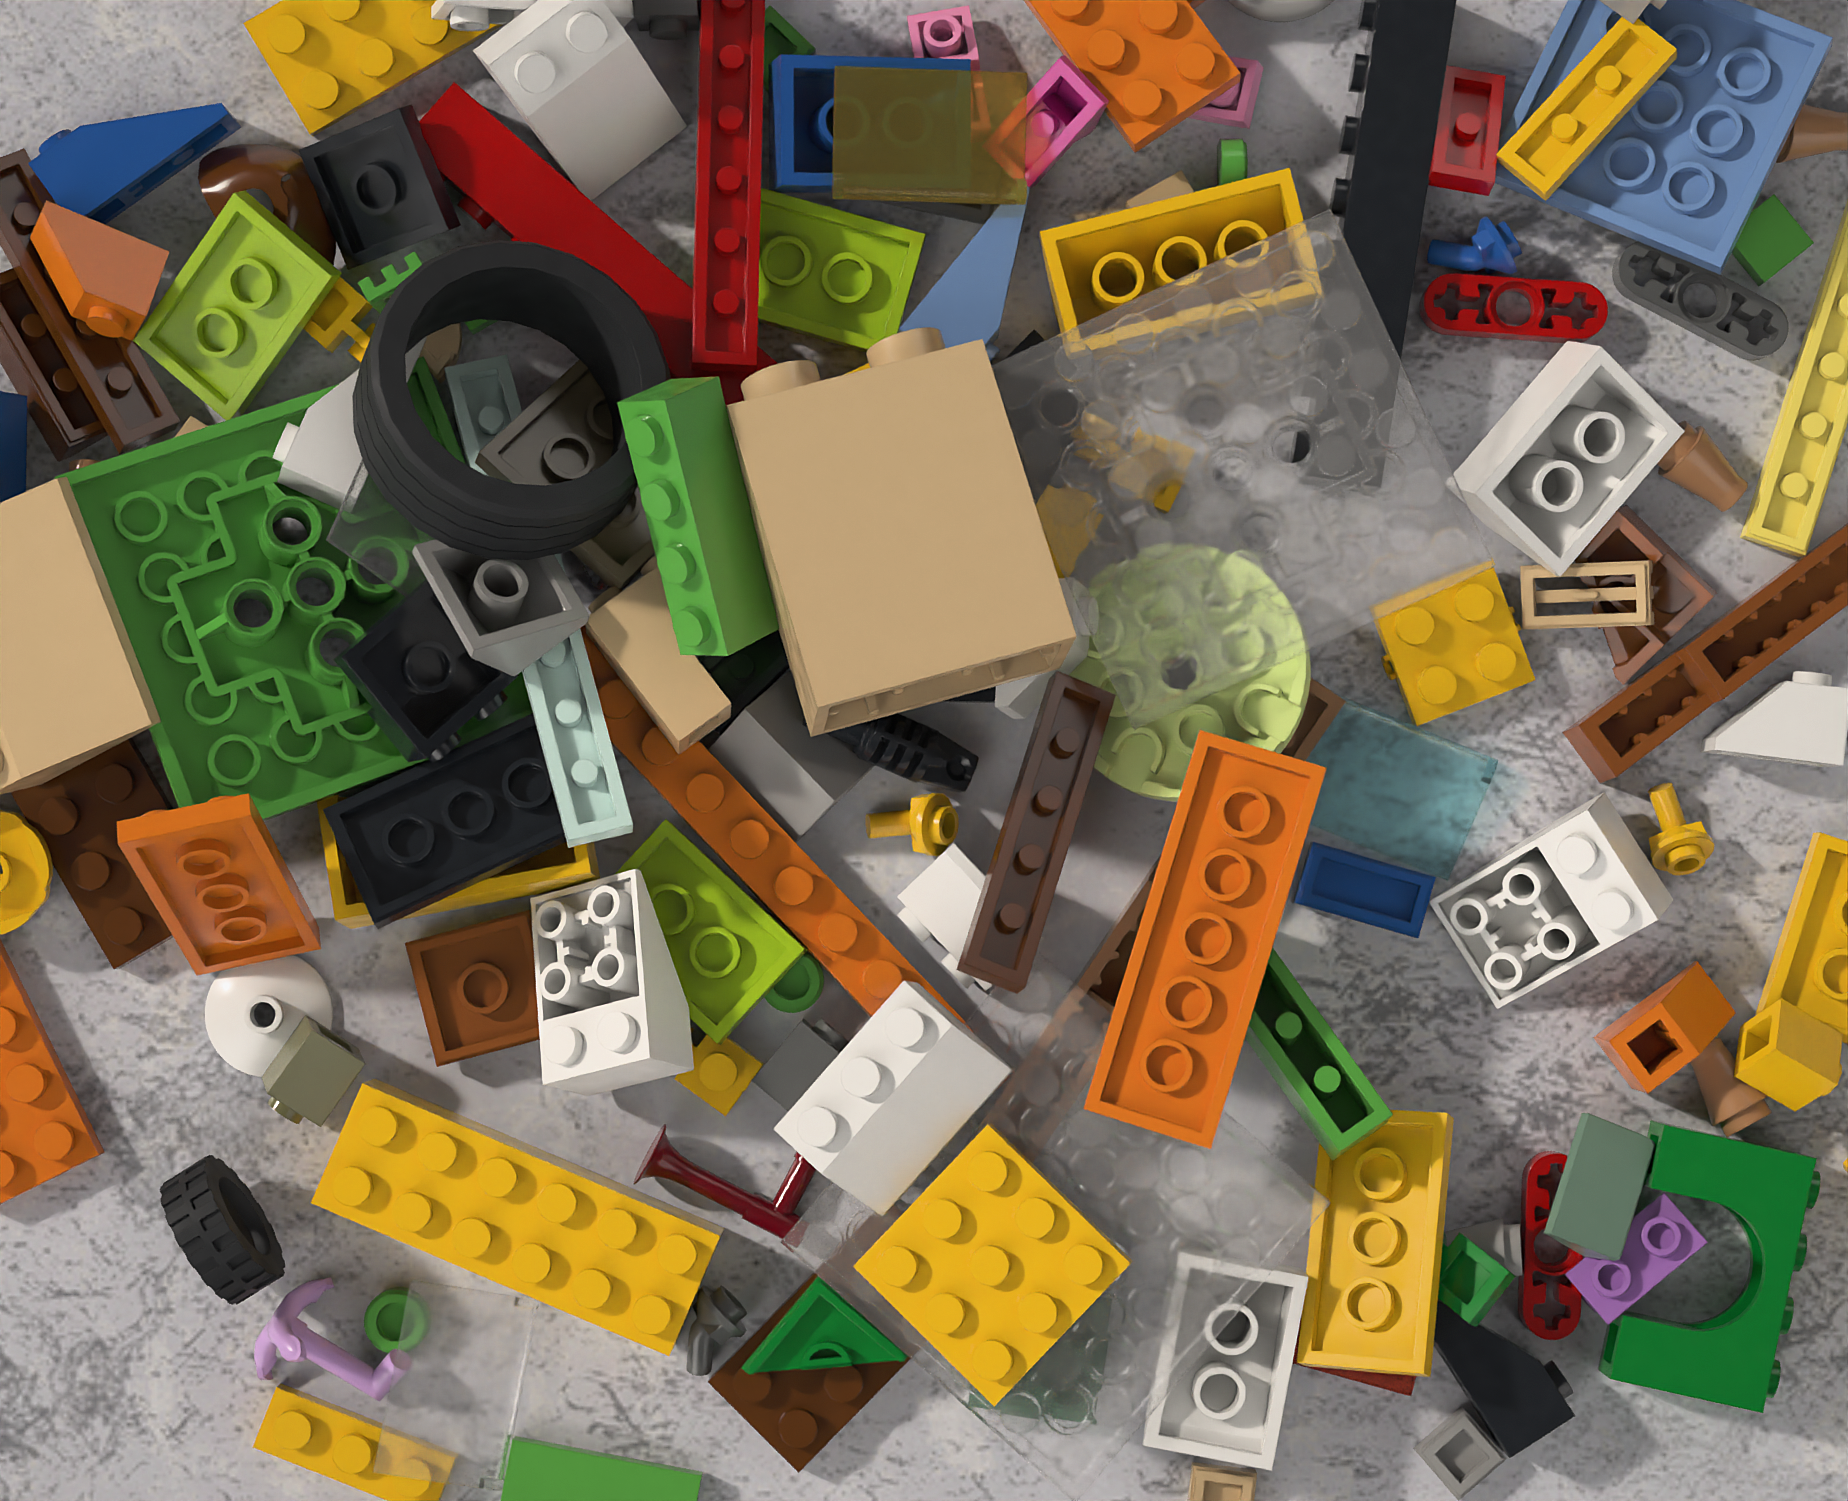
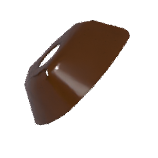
[198,144,336,265]

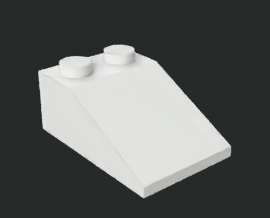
[473,0,687,201]
[1143,1243,1309,1471]

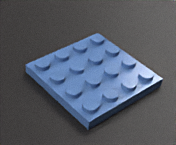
[1495,0,1833,275]

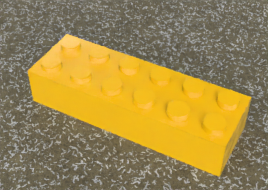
[311,1079,725,1356]

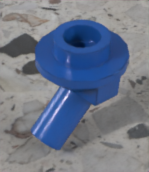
[1427,216,1522,275]

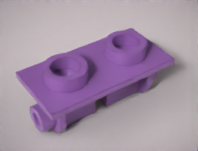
[1565,1193,1708,1325]

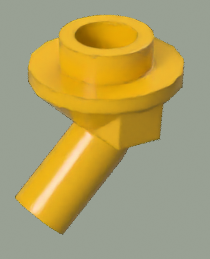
[1648,782,1714,875]
[865,793,959,856]

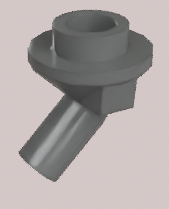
[686,1285,747,1376]

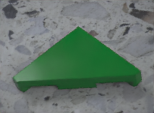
[742,1273,911,1375]

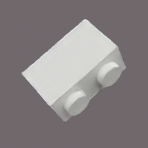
[897,843,1044,991]

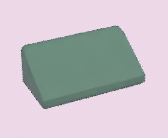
[1544,1113,1655,1261]

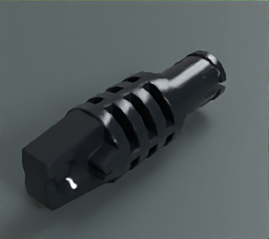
[802,713,979,793]

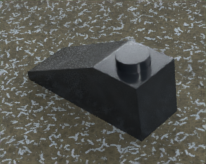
[1434,1299,1575,1458]

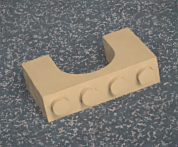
[585,555,731,755]

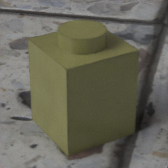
[261,1015,366,1127]

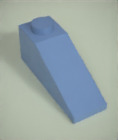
[899,180,1030,364]

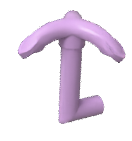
[254,1277,412,1401]

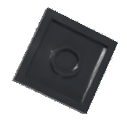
[299,104,461,270]

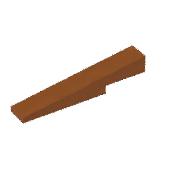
[1562,523,1848,783]

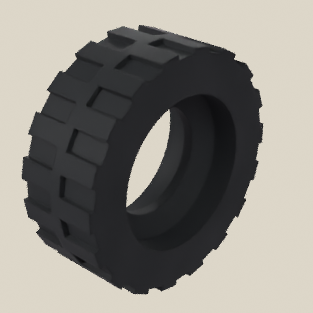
[160,1155,285,1305]

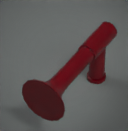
[633,1124,816,1247]

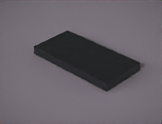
[323,713,567,929]

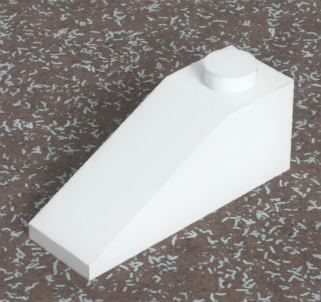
[272,336,427,514]

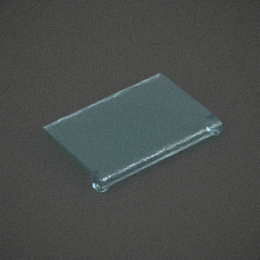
[1306,693,1498,881]

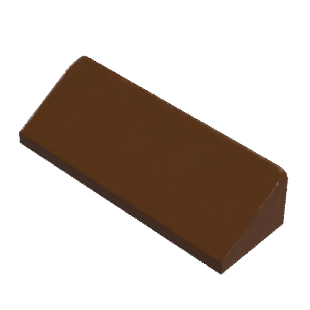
[0,268,108,462]

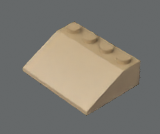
[0,477,161,795]

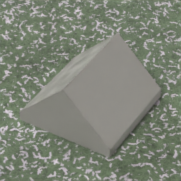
[412,539,590,677]
[708,670,875,843]

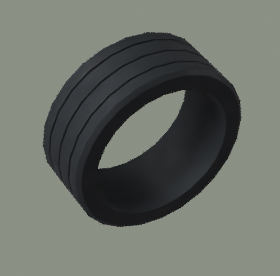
[352,240,670,560]

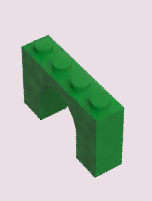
[1598,1120,1821,1413]

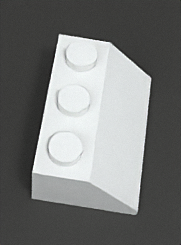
[1444,341,1685,577]
[774,980,1013,1216]

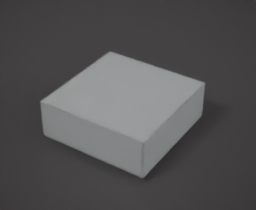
[1413,1407,1507,1501]

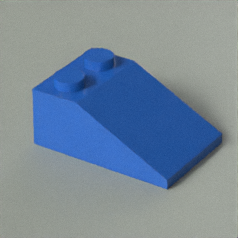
[768,54,971,193]

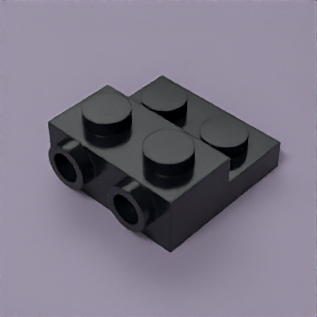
[333,579,519,763]

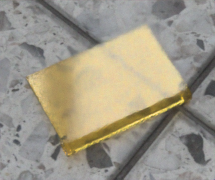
[832,66,1027,205]

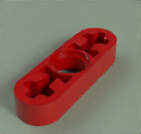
[1419,273,1608,343]
[1518,1151,1583,1340]

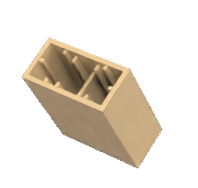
[727,327,1077,737]

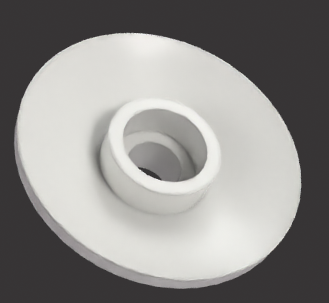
[205,955,333,1077]

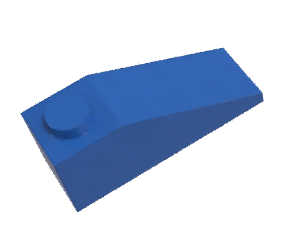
[28,103,242,225]

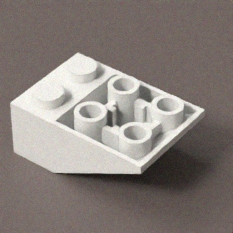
[1429,792,1673,1009]
[530,869,694,1096]

